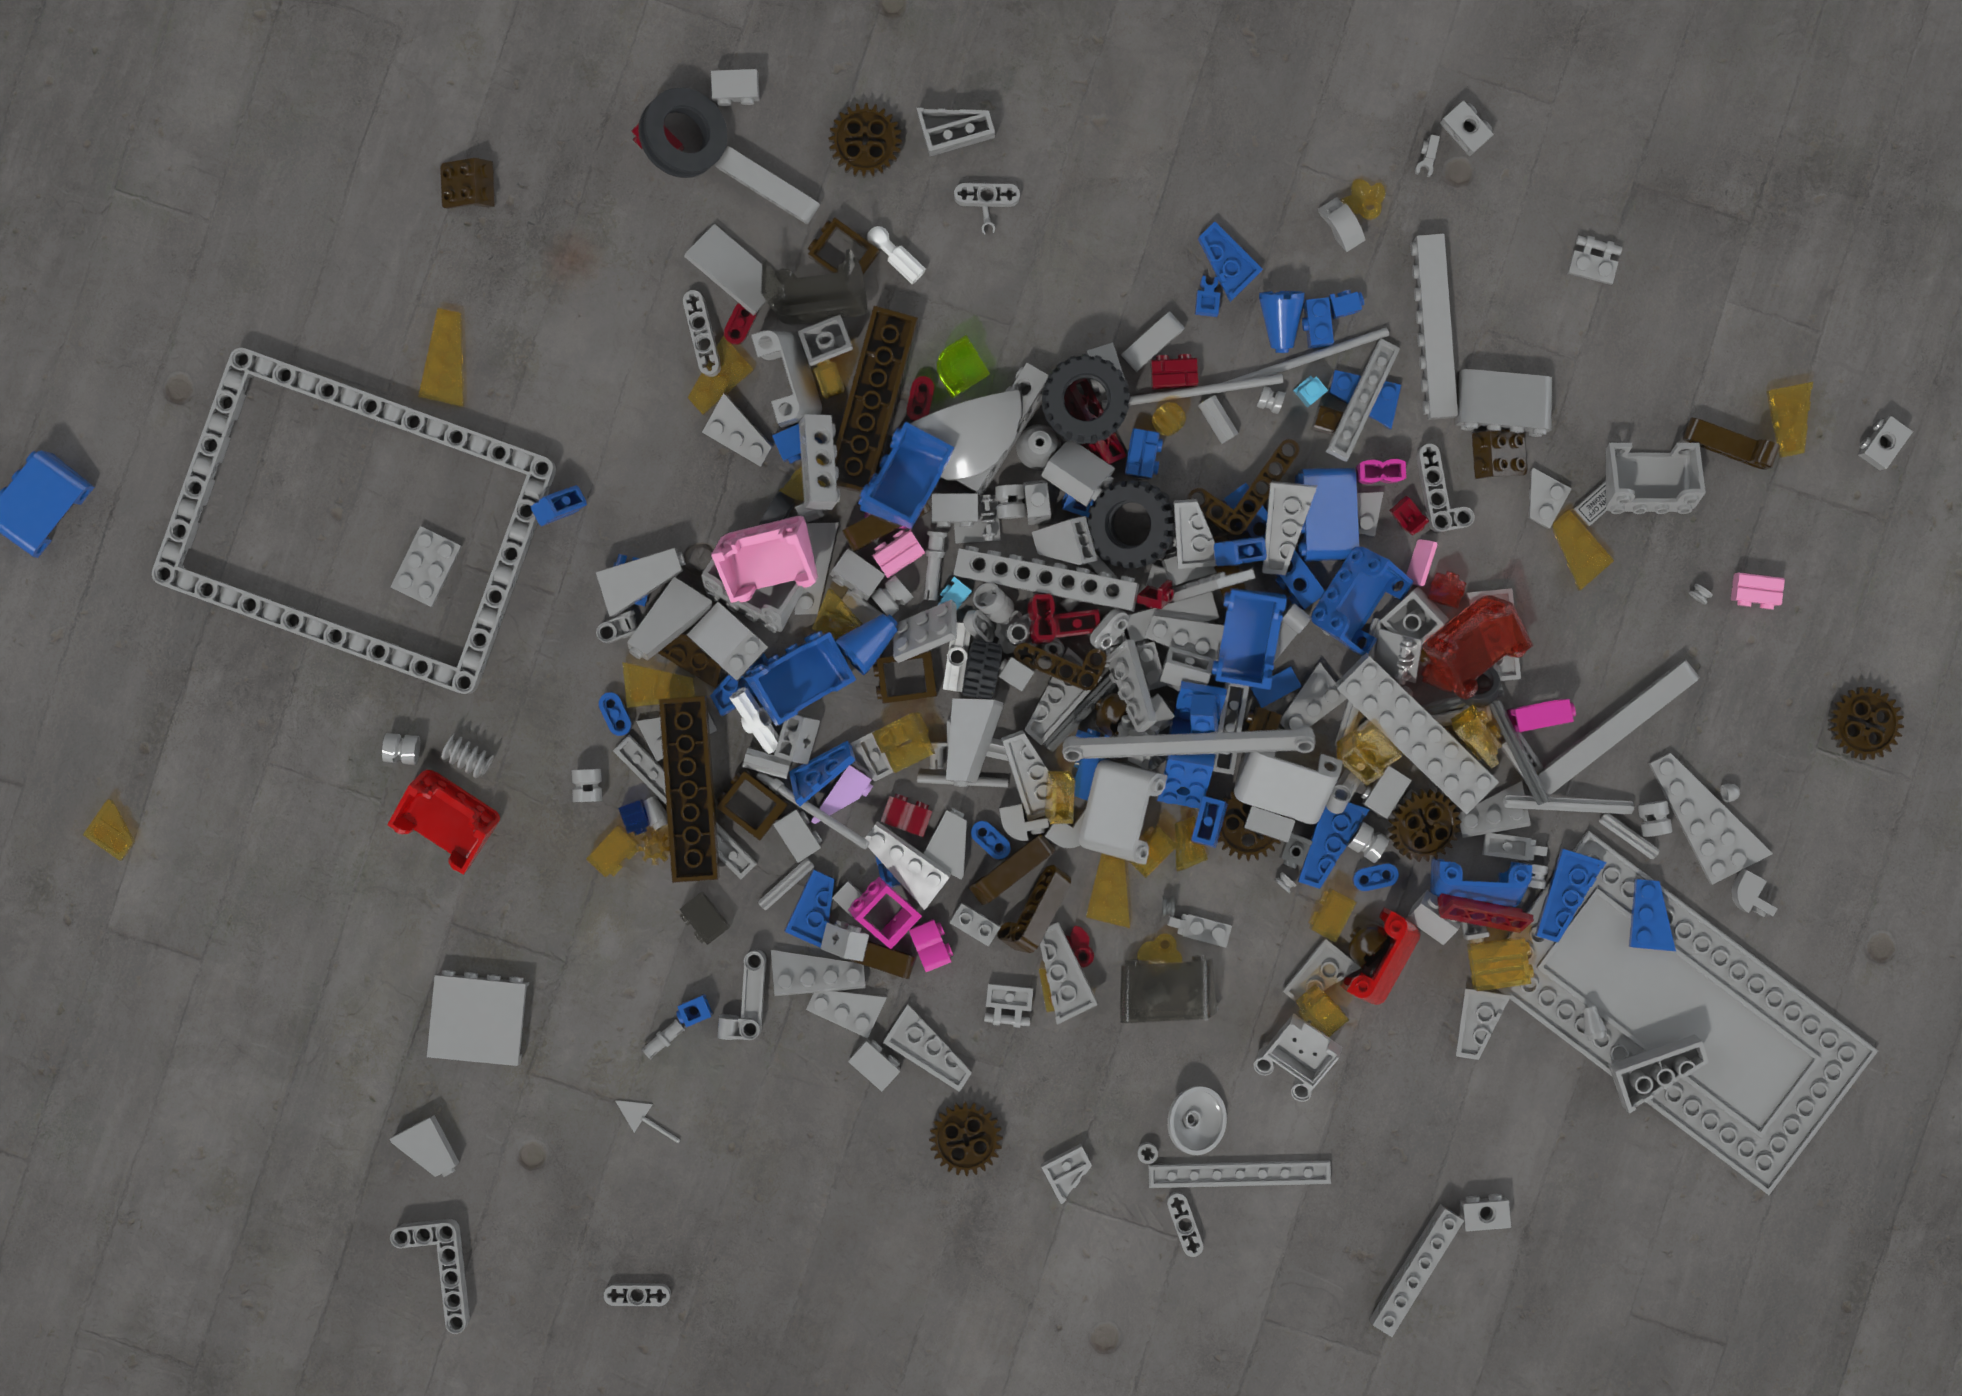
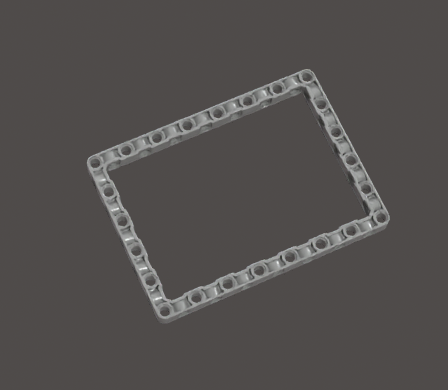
[152,348,556,694]

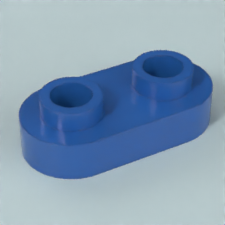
[599,692,632,736]
[971,821,1011,859]
[1353,863,1399,891]

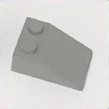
[687,602,768,681]

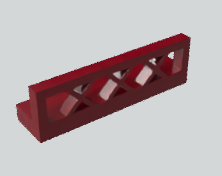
[1064,378,1126,465]
[1438,893,1534,933]

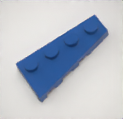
[1298,803,1370,889]
[1535,848,1606,943]

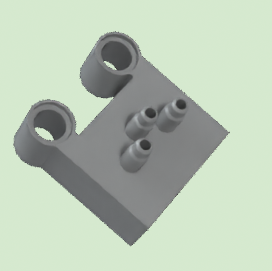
[1254,1013,1342,1102]

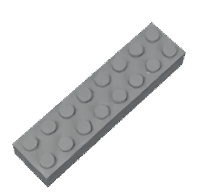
[1334,652,1499,814]

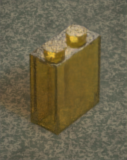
[1467,937,1534,991]

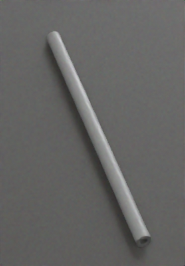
[1217,327,1389,394]
[1102,374,1283,410]

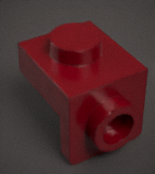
[1389,496,1429,535]
[1137,580,1174,609]

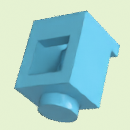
[1293,376,1328,408]
[938,577,972,611]

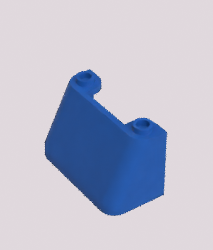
[1212,589,1287,690]
[1430,858,1532,907]

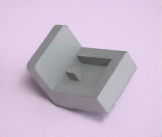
[1461,922,1490,943]

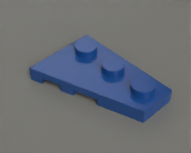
[1198,222,1263,302]
[1629,879,1676,951]

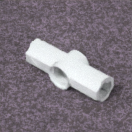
[943,622,971,692]
[730,687,779,754]

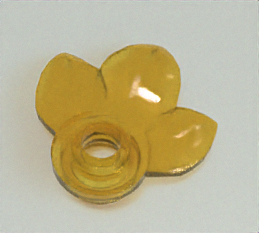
[1340,179,1386,220]
[1137,933,1182,977]

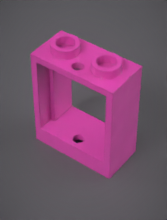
[1507,699,1576,732]
[848,877,922,949]

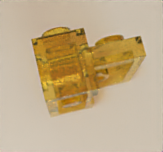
[1451,704,1502,769]
[872,712,936,773]
[1336,724,1402,786]

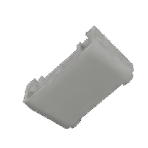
[1079,760,1168,864]

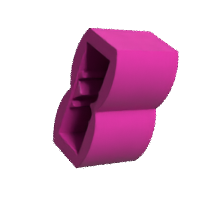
[1356,459,1406,484]
[909,919,953,972]

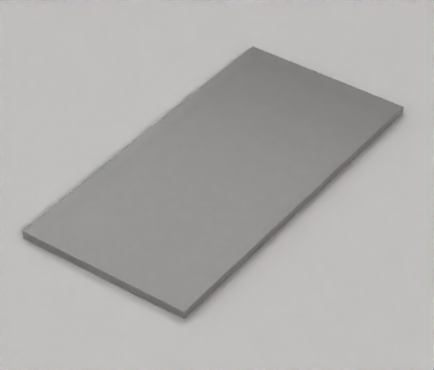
[1478,831,1879,1195]

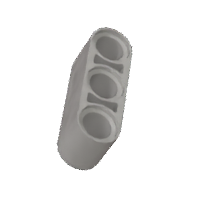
[1121,311,1185,372]

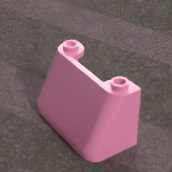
[711,516,818,603]

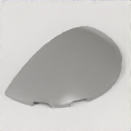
[892,390,1023,480]

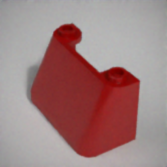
[387,770,501,875]
[1340,907,1421,1005]

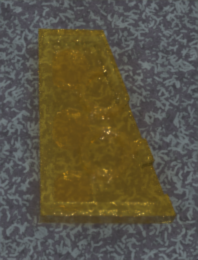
[1551,510,1614,591]

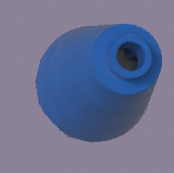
[1259,291,1305,353]
[835,614,898,675]

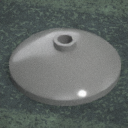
[1167,1086,1227,1155]

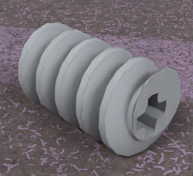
[441,734,494,778]

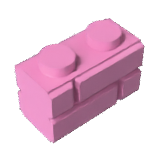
[872,529,925,578]
[1731,573,1785,610]

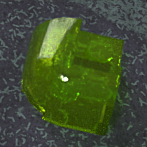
[937,335,990,398]

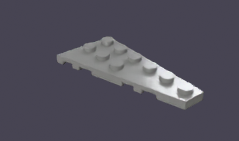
[1649,753,1773,885]

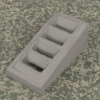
[1499,732,1544,780]

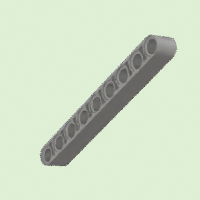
[1526,659,1700,796]

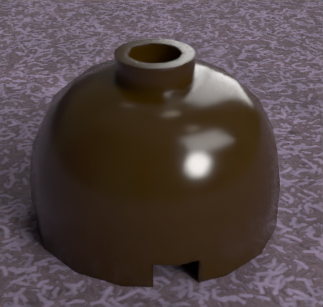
[1095,692,1128,737]
[1349,924,1393,969]

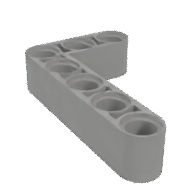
[390,1219,470,1334]

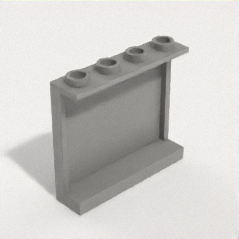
[427,970,529,1066]

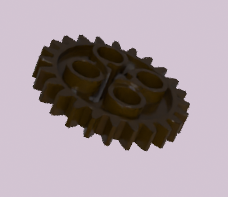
[828,103,902,178]
[1828,687,1904,760]
[1388,789,1462,862]
[1218,792,1285,862]
[929,1101,1003,1176]

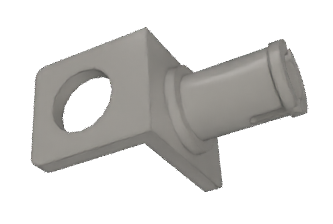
[920,719,951,769]

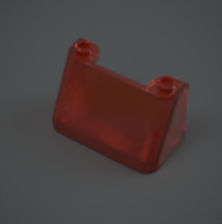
[1422,595,1533,700]

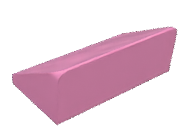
[1406,539,1438,587]

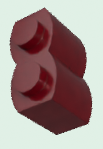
[1028,594,1057,644]
[880,793,932,837]

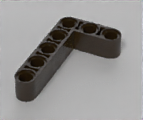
[1187,439,1299,536]

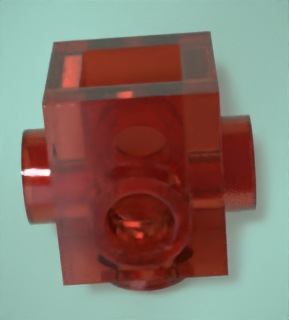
[1428,571,1467,609]

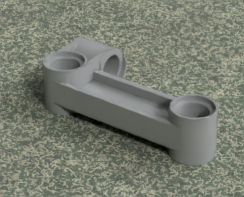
[718,949,767,1040]

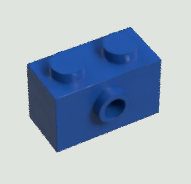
[1302,297,1334,349]

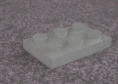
[391,526,463,607]
[893,599,957,663]

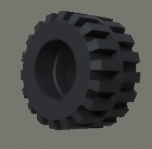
[962,639,1003,699]

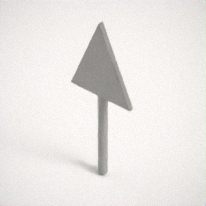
[615,1100,680,1143]

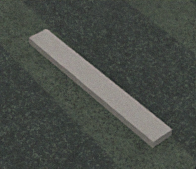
[613,735,757,879]
[1148,1160,1331,1188]

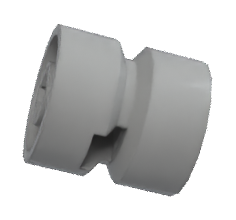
[995,484,1026,519]
[871,575,914,616]
[973,582,1014,623]
[382,733,420,765]
[572,769,603,802]
[1637,800,1673,837]
[1347,821,1390,863]

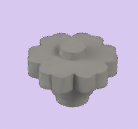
[994,611,1038,657]

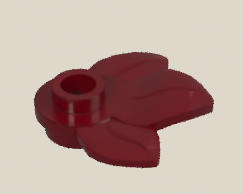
[1065,925,1094,968]

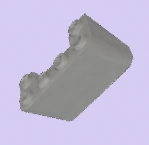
[751,330,822,428]
[1454,369,1552,437]
[1606,443,1706,514]
[701,532,804,633]
[1234,751,1343,824]

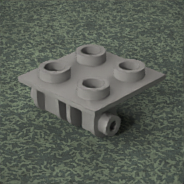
[954,495,1001,544]
[1375,629,1423,685]

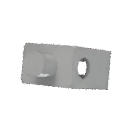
[1023,480,1051,525]

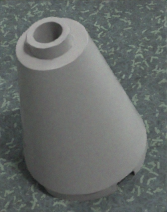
[1016,424,1061,470]

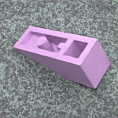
[811,765,873,824]

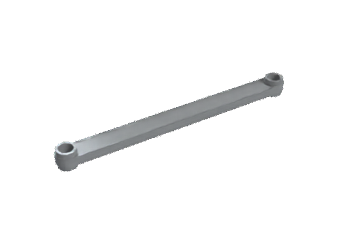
[1062,727,1315,762]

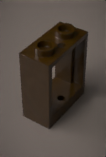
[808,217,880,289]
[873,651,937,704]
[716,771,789,841]

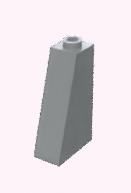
[596,548,686,617]
[627,577,713,661]
[946,698,1003,787]

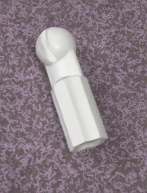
[867,226,926,284]

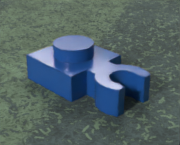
[1195,276,1220,317]

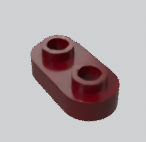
[724,303,757,345]
[907,376,934,421]

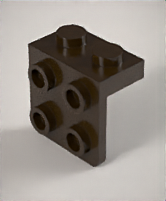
[440,158,495,209]
[1472,430,1527,479]

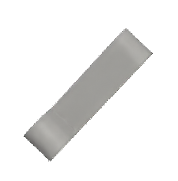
[1416,444,1475,533]
[1274,603,1312,662]

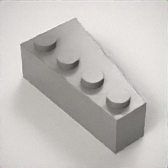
[1609,1034,1709,1114]

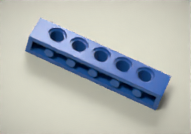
[1222,483,1325,610]

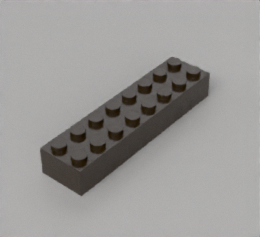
[834,306,918,493]
[659,695,720,883]

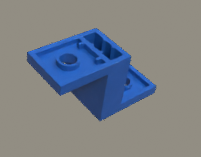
[1157,681,1227,809]

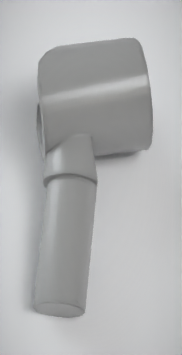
[981,206,995,235]

